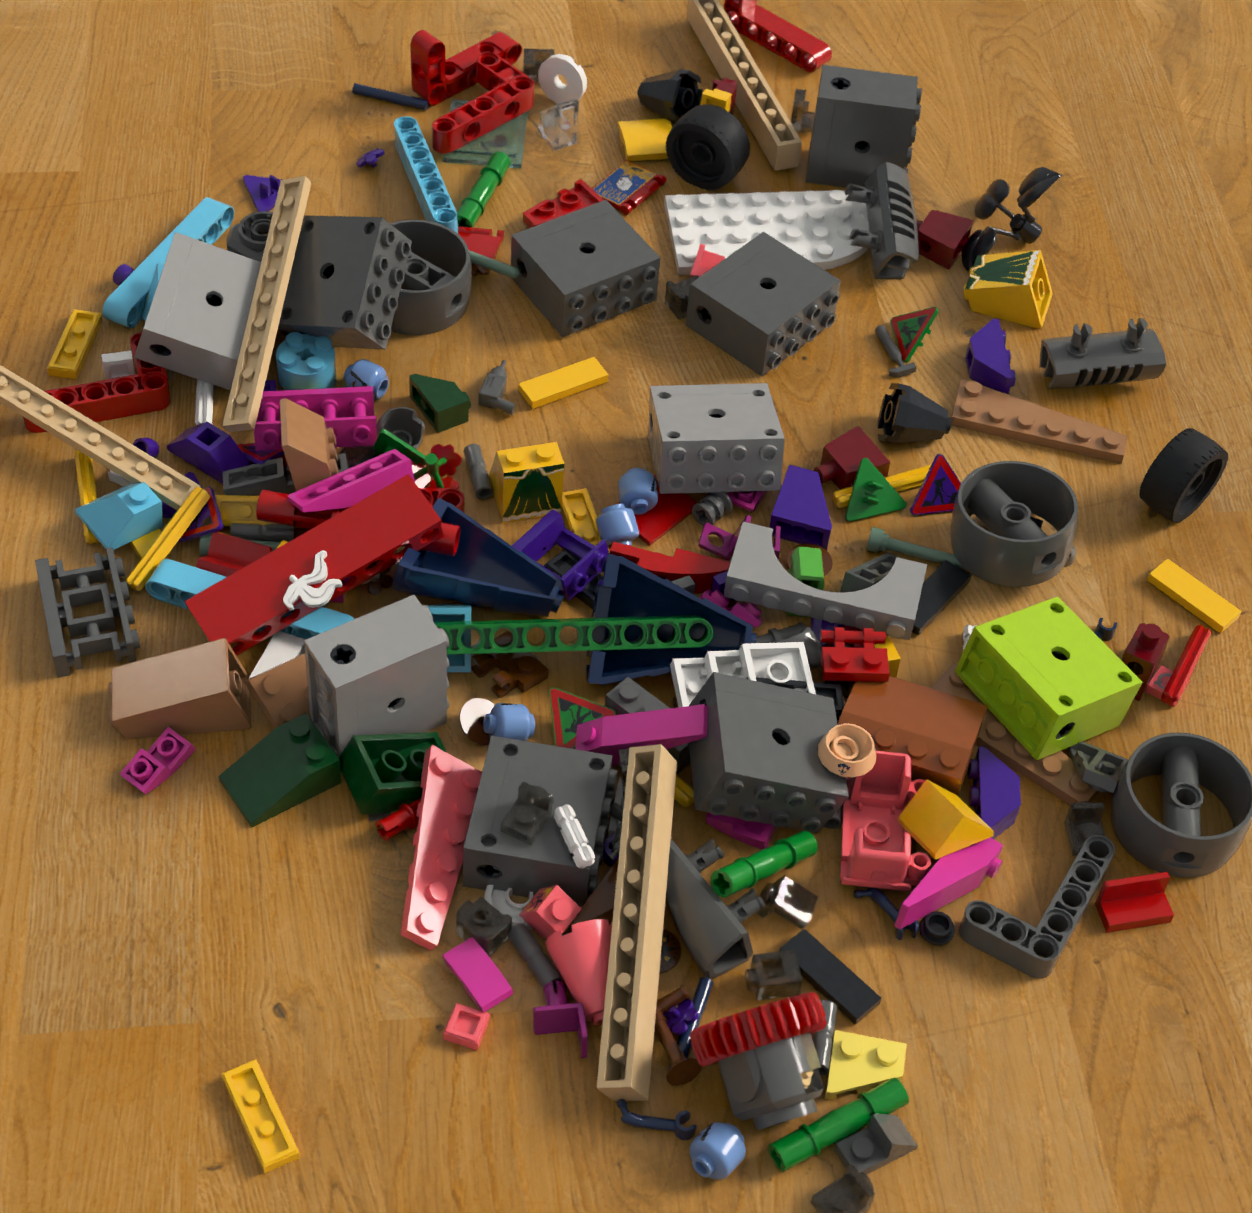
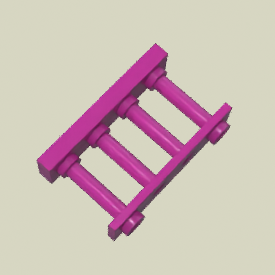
[254,386,377,451]

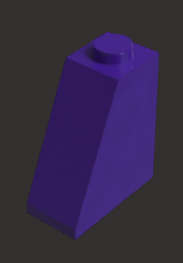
[769,465,832,550]

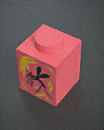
[519,885,582,939]

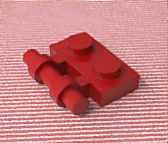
[820,627,890,682]

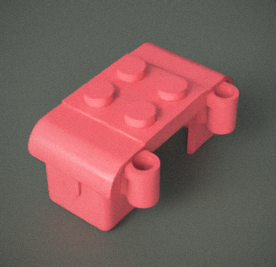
[840,751,931,892]

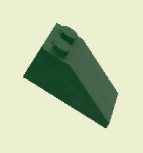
[218,713,341,828]
[339,732,447,815]

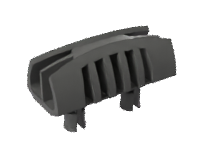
[845,162,919,279]
[1040,318,1166,389]

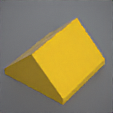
[898,779,994,860]

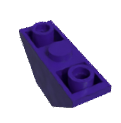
[965,319,1016,394]
[167,422,251,484]
[968,746,1021,839]

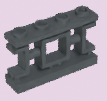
[35,547,140,678]

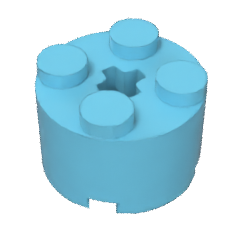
[276,332,336,390]

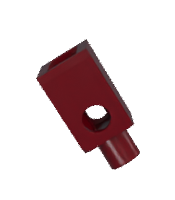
[916,210,974,270]
[814,426,890,490]
[1121,623,1170,701]

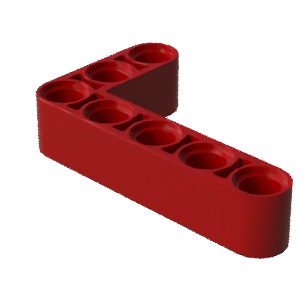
[723,0,832,73]
[23,332,171,433]

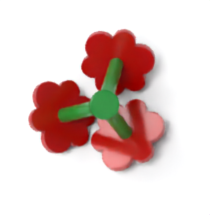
[411,444,462,489]

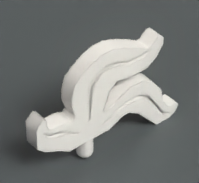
[283,550,343,610]

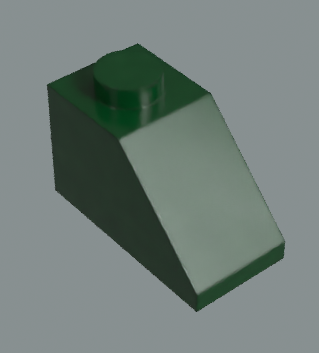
[409,374,471,433]

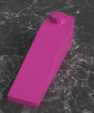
[287,449,415,512]
[575,704,708,767]
[894,837,1004,929]

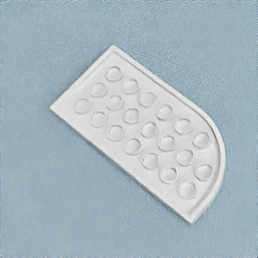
[664,190,869,275]

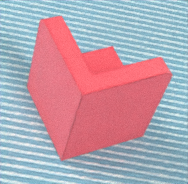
[689,244,725,282]

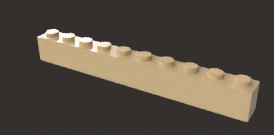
[687,0,802,171]
[596,744,677,1102]

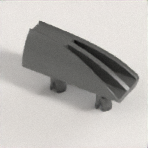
[666,838,765,979]

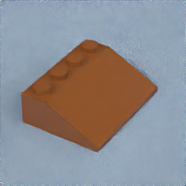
[837,676,988,795]

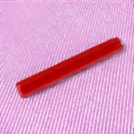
[1161,625,1211,707]

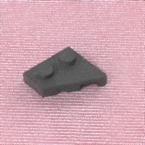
[1067,742,1128,793]

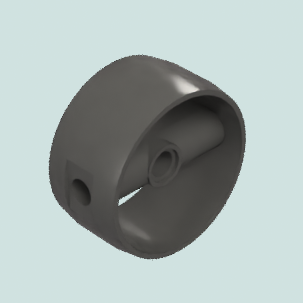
[390,220,472,335]
[950,461,1078,587]
[1111,733,1252,877]

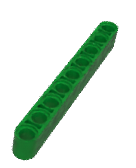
[435,615,713,655]

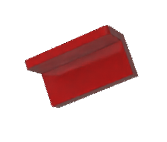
[196,531,272,577]
[1095,872,1174,933]

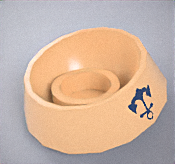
[818,723,876,778]

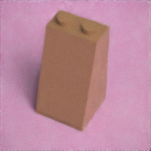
[108,638,251,739]

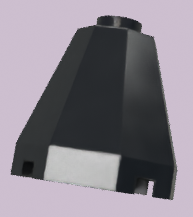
[638,69,703,124]
[877,383,952,443]

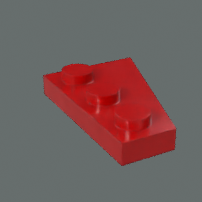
[523,179,604,228]

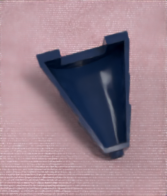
[393,498,564,617]
[586,554,756,685]

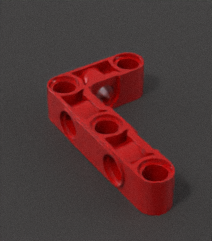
[410,30,522,105]
[432,52,534,154]

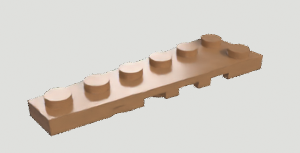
[951,379,1127,464]
[244,653,310,729]
[931,663,1099,812]

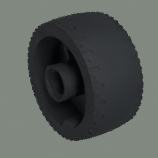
[666,104,750,190]
[1139,428,1228,523]

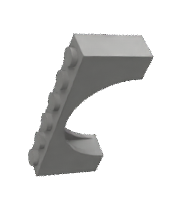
[723,522,927,640]

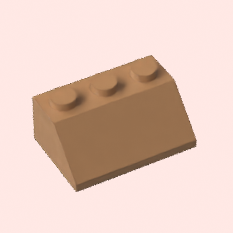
[280,398,339,491]

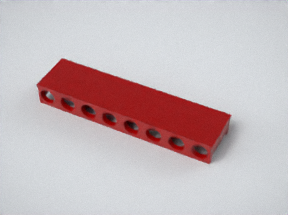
[184,474,443,656]

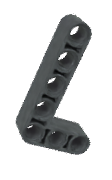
[959,835,1115,979]

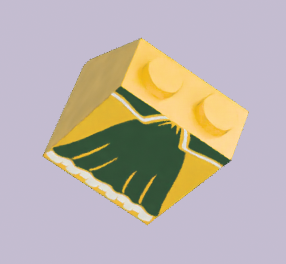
[963,250,1053,329]
[489,442,564,523]

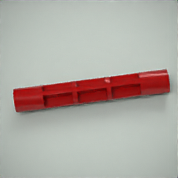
[256,489,460,557]

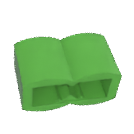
[786,547,825,617]

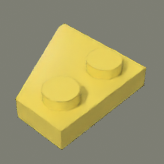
[825,1030,907,1100]

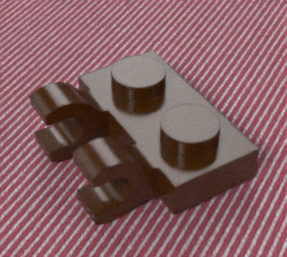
[471,631,549,698]

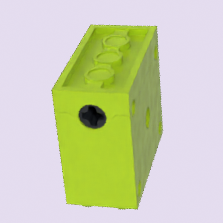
[954,596,1143,760]

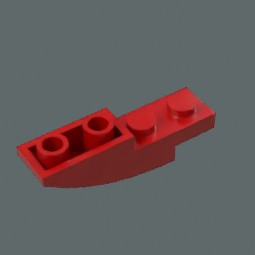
[610,542,731,594]

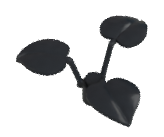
[961,167,1061,272]

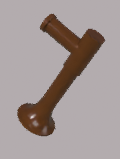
[654,984,702,1086]

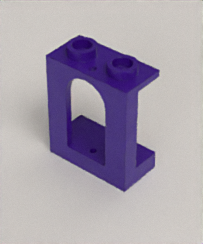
[512,509,609,601]

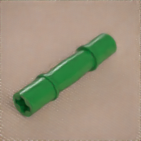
[457,151,511,227]
[710,831,818,897]
[768,1077,909,1172]

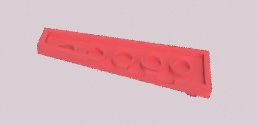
[401,745,482,950]

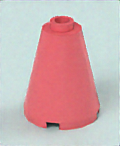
[545,919,612,1025]

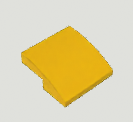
[617,118,672,161]

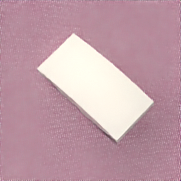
[670,642,816,707]

